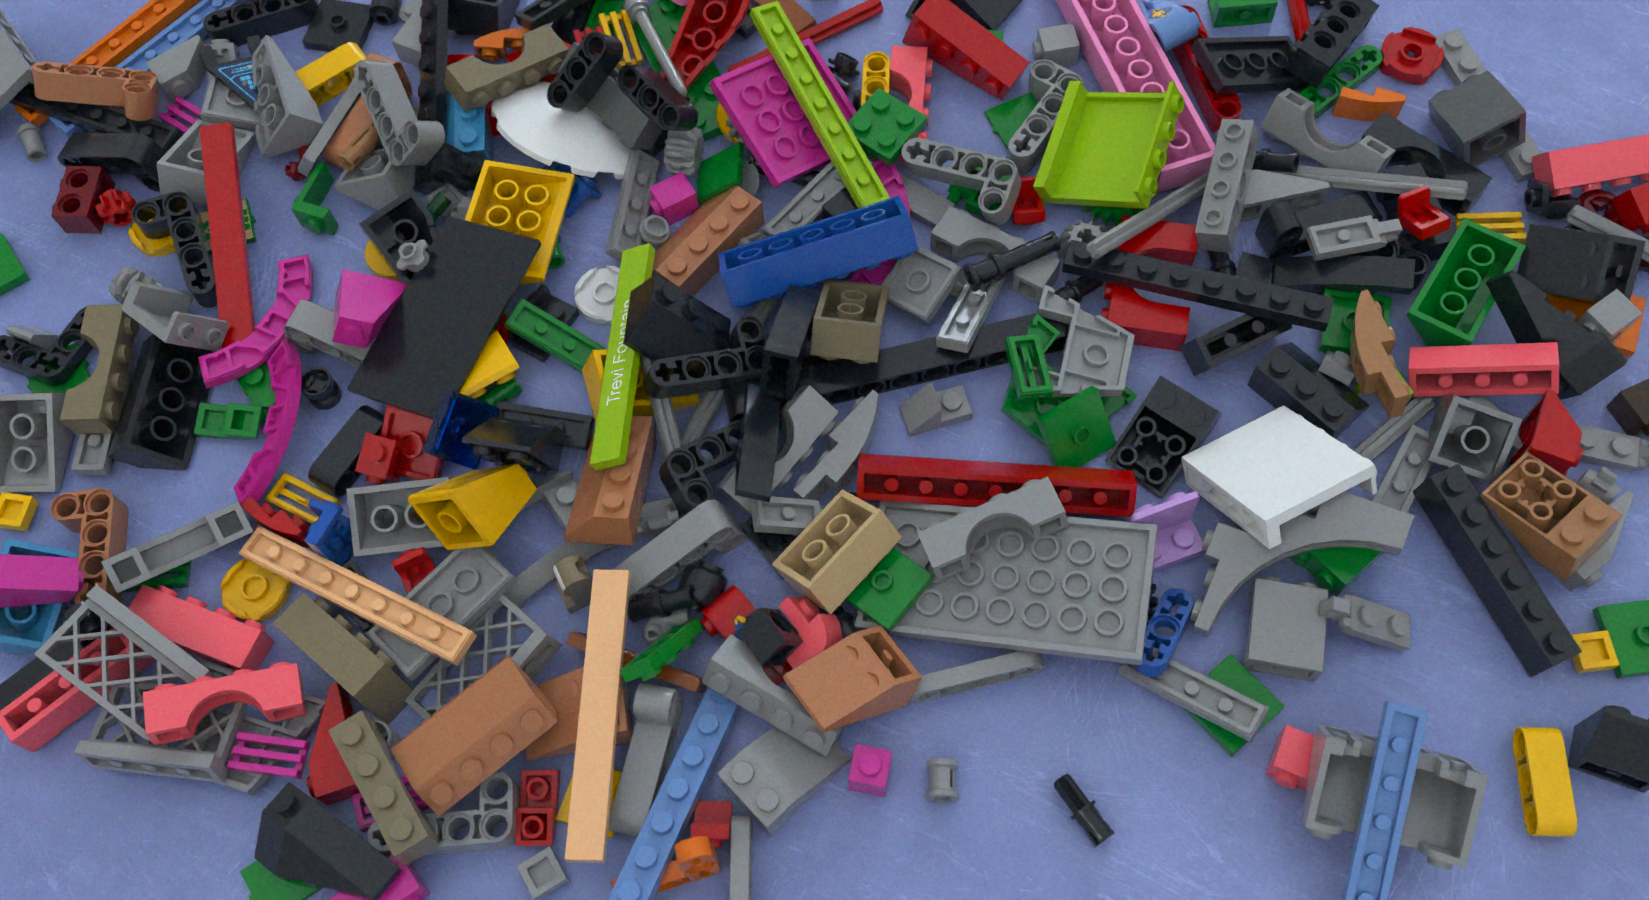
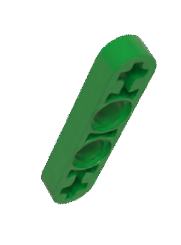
[1299,45,1383,119]

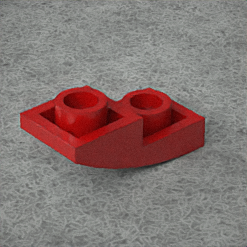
[241,497,310,548]
[515,770,560,846]

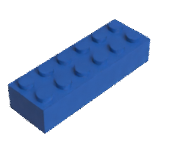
[718,196,919,309]

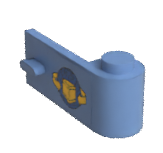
[1140,0,1201,53]

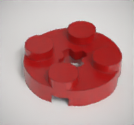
[1380,27,1444,85]

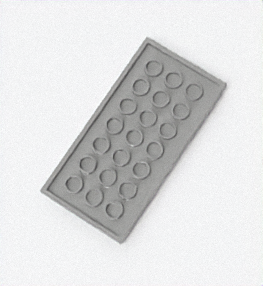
[854,500,1158,665]

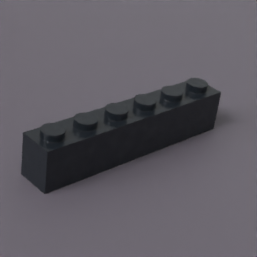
[1412,463,1582,677]

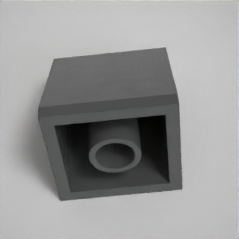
[1428,70,1526,167]

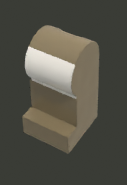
[553,555,593,614]

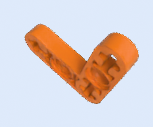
[611,836,721,893]

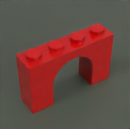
[1101,215,1198,351]

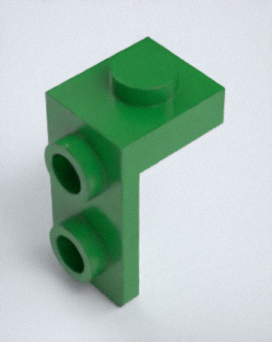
[291,162,339,236]

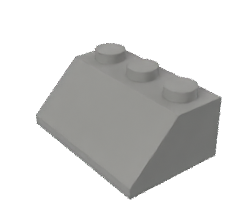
[346,477,455,557]

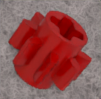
[95,189,137,227]

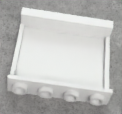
[1181,405,1377,549]

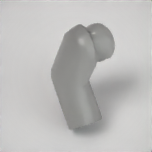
[643,608,691,643]

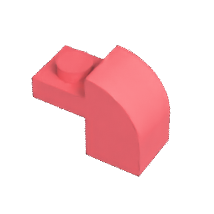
[779,596,842,669]

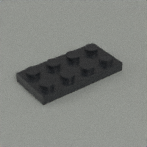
[1191,36,1310,94]

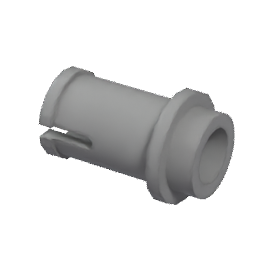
[17,123,48,162]

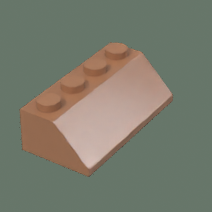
[652,186,765,297]
[564,415,657,545]
[391,654,558,817]

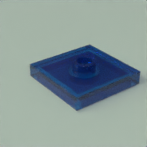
[421,388,500,470]

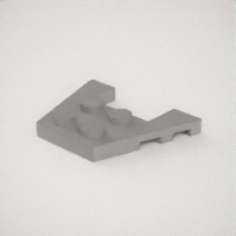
[1023,285,1135,397]
[192,662,326,796]

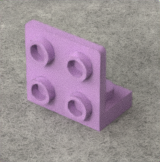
[1130,491,1206,573]

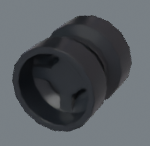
[301,367,342,410]

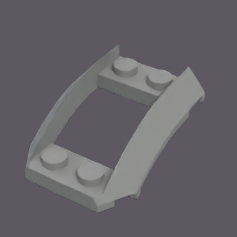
[452,470,615,609]

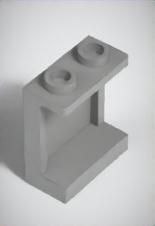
[121,281,230,351]
[1242,576,1329,682]

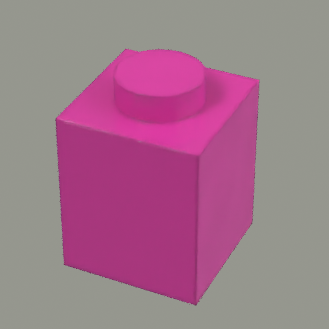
[648,172,699,226]
[848,744,892,797]

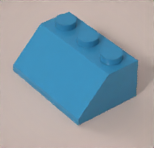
[445,89,493,162]
[0,538,79,654]

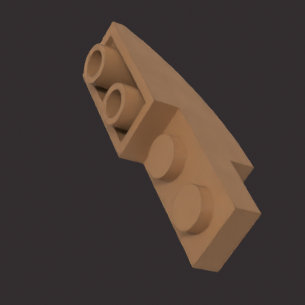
[1350,290,1410,419]

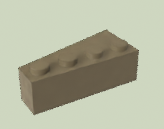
[272,592,413,725]

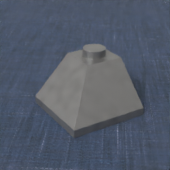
[1427,395,1523,483]

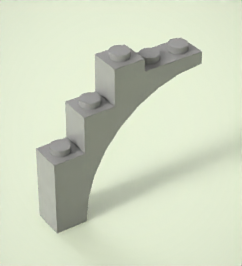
[1190,492,1415,636]

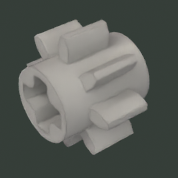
[1576,466,1621,505]

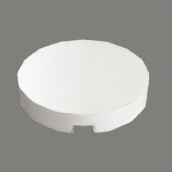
[574,266,620,324]

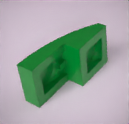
[194,403,264,440]

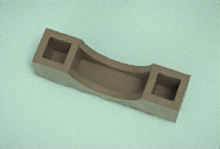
[445,24,568,112]
[60,304,139,434]
[328,710,441,866]

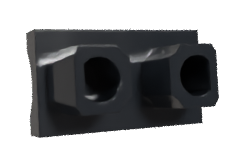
[431,142,484,191]

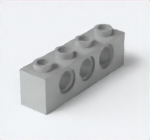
[1195,119,1259,253]

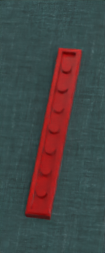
[199,122,255,349]

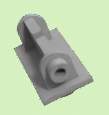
[635,497,680,540]

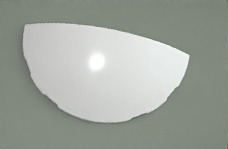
[491,81,631,179]

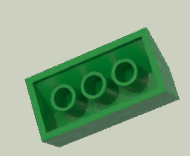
[1406,218,1526,347]

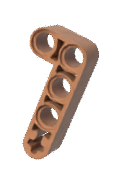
[324,53,412,170]
[32,62,159,121]
[50,488,129,604]

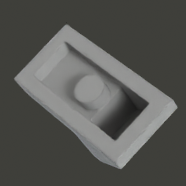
[899,383,973,437]

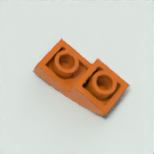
[473,28,531,61]
[1332,87,1407,121]

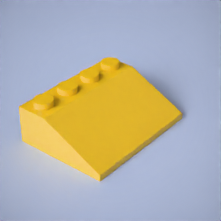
[465,160,575,285]

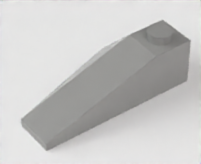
[252,35,323,158]
[334,106,420,210]

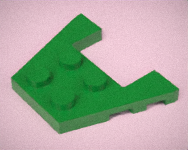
[1000,314,1137,447]

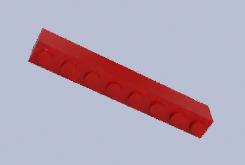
[857,454,1137,517]

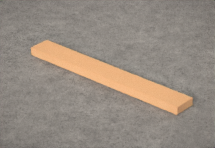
[238,525,477,666]
[564,569,631,863]

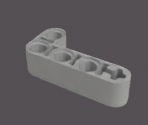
[1007,59,1083,175]
[355,60,445,166]
[901,138,1022,226]
[284,300,376,368]
[613,499,747,601]
[609,682,683,837]
[367,771,520,857]

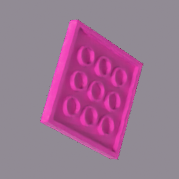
[709,38,857,189]

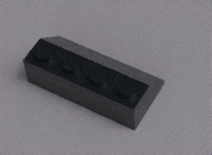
[108,334,213,471]

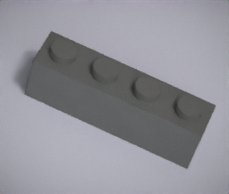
[557,42,663,150]

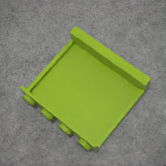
[1033,81,1184,209]

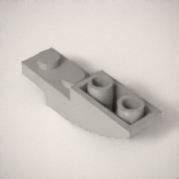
[793,390,879,500]

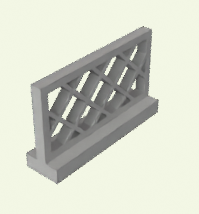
[34,584,214,743]
[405,594,562,720]
[74,683,248,783]

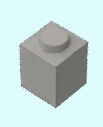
[1032,23,1080,67]

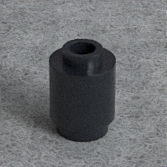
[369,0,402,26]

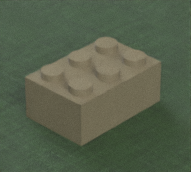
[811,279,889,364]

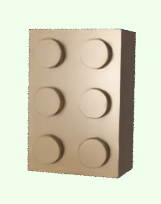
[772,489,902,614]

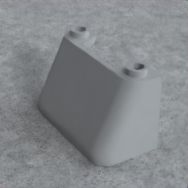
[1302,724,1488,870]

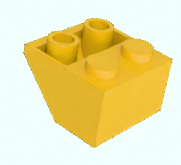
[458,329,520,401]

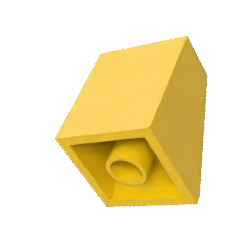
[407,463,537,550]

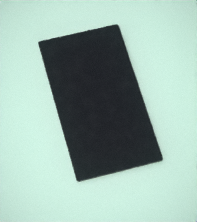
[347,216,541,422]

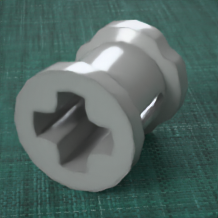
[926,758,959,803]

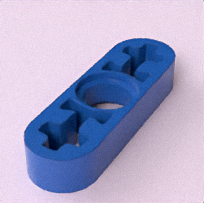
[1135,588,1194,677]

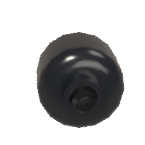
[677,559,728,612]

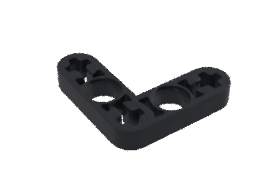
[0,307,94,386]

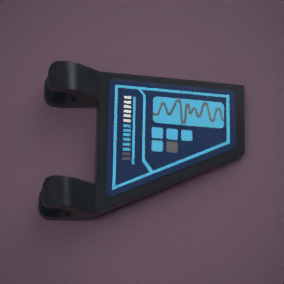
[199,35,261,110]

